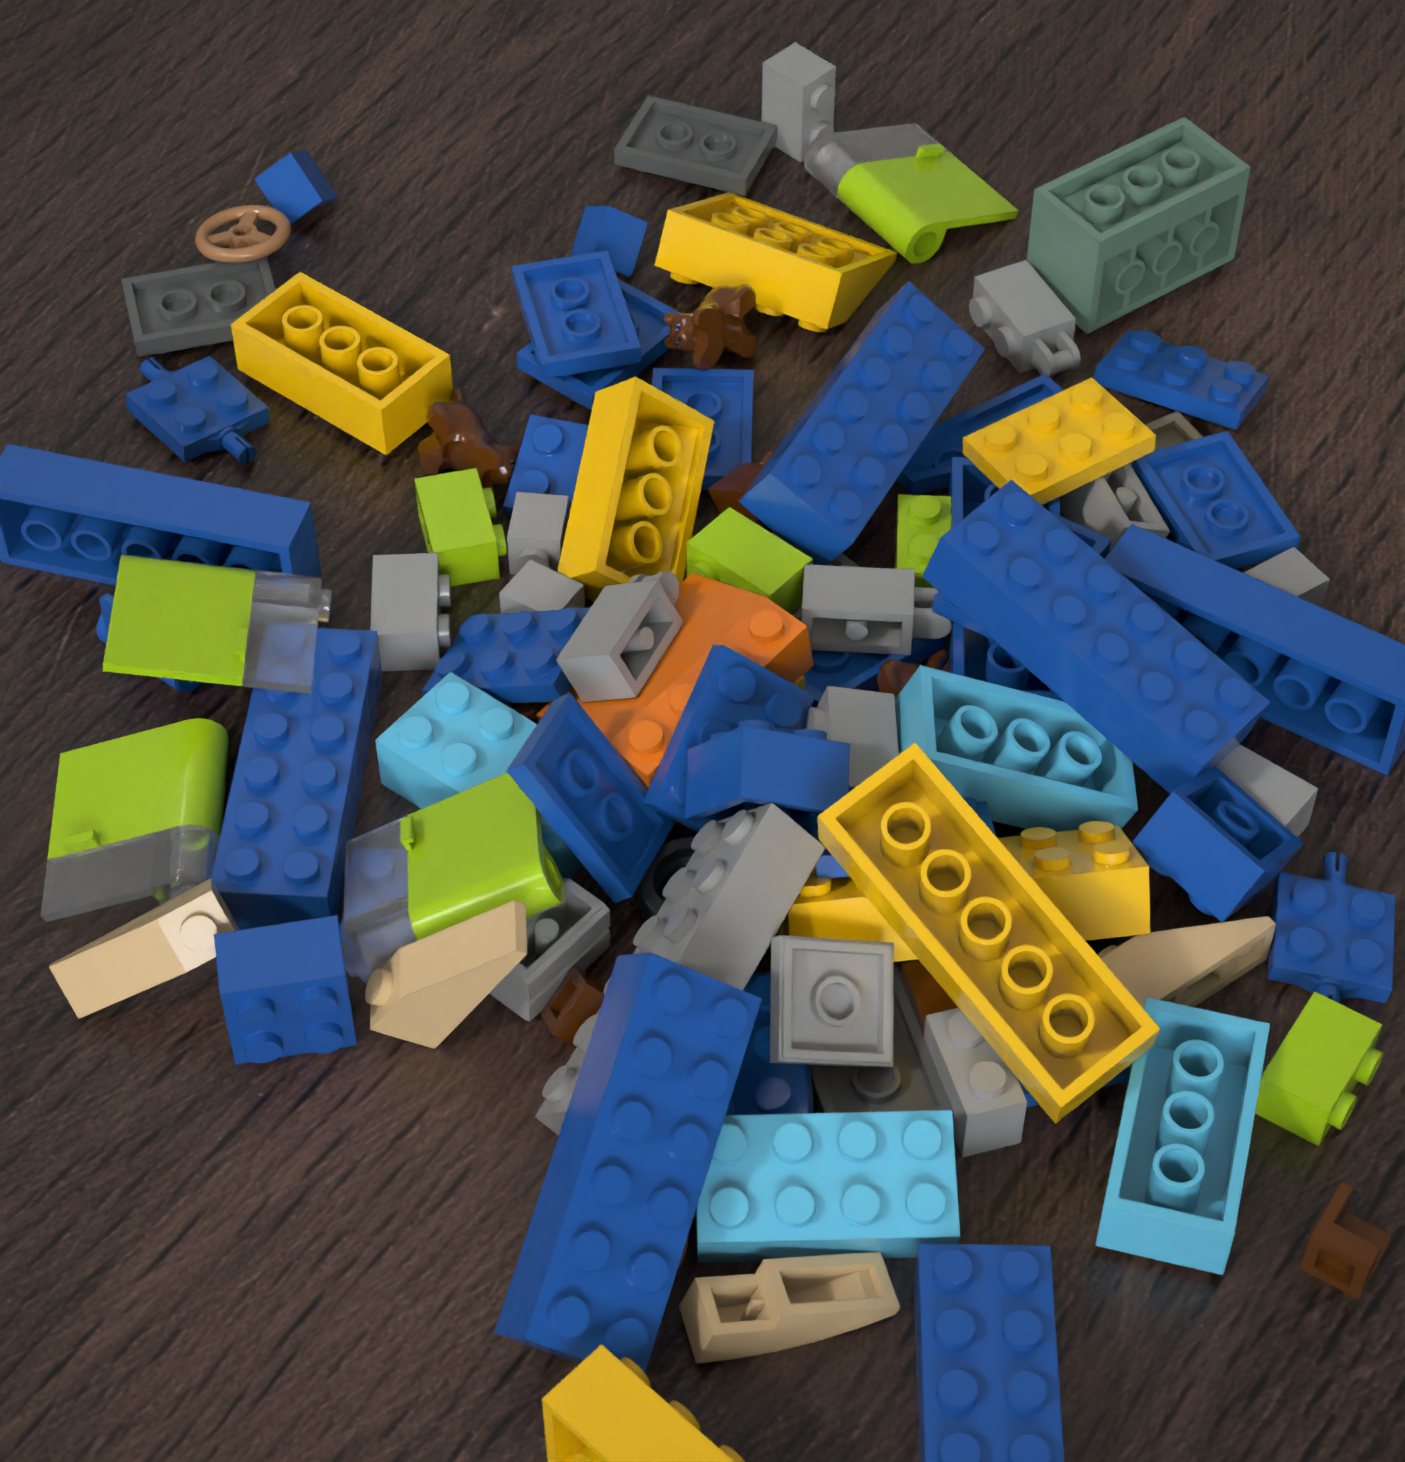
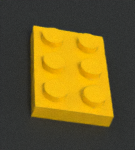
[963,377,1156,505]

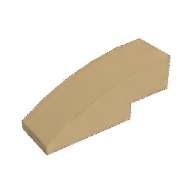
[679,1252,900,1364]

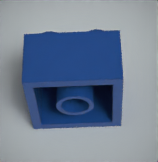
[684,720,850,830]
[1132,766,1304,922]
[214,915,357,1064]

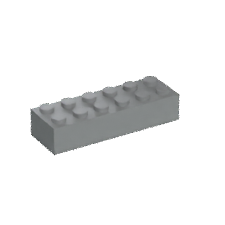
[535,803,826,1135]

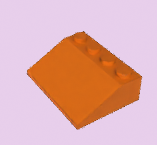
[536,573,814,789]

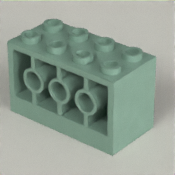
[1027,117,1251,334]

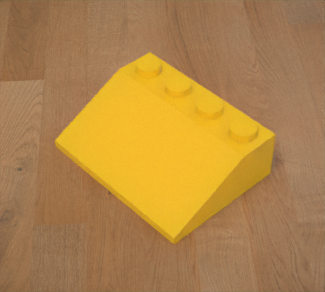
[655,192,897,332]

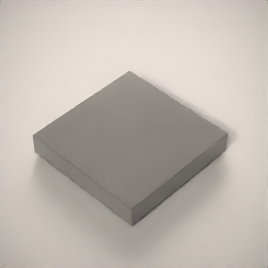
[770,935,894,1068]

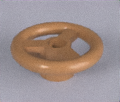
[195,205,291,263]

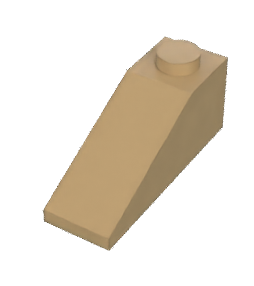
[49,878,240,1019]
[365,900,527,1049]
[1098,916,1276,1009]

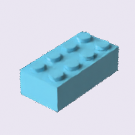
[895,665,1138,832]
[375,672,583,880]
[1095,997,1270,1275]
[696,1110,960,1263]

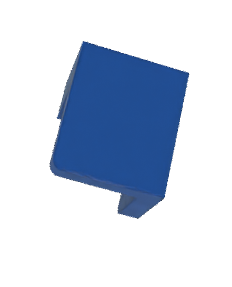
[255,150,337,225]
[570,206,648,276]

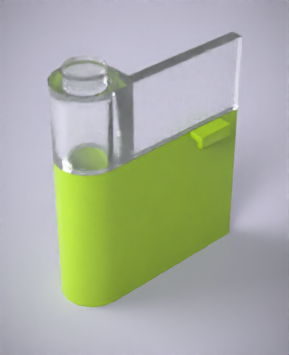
[804,123,1019,264]
[103,555,332,694]
[41,718,229,922]
[342,772,566,983]

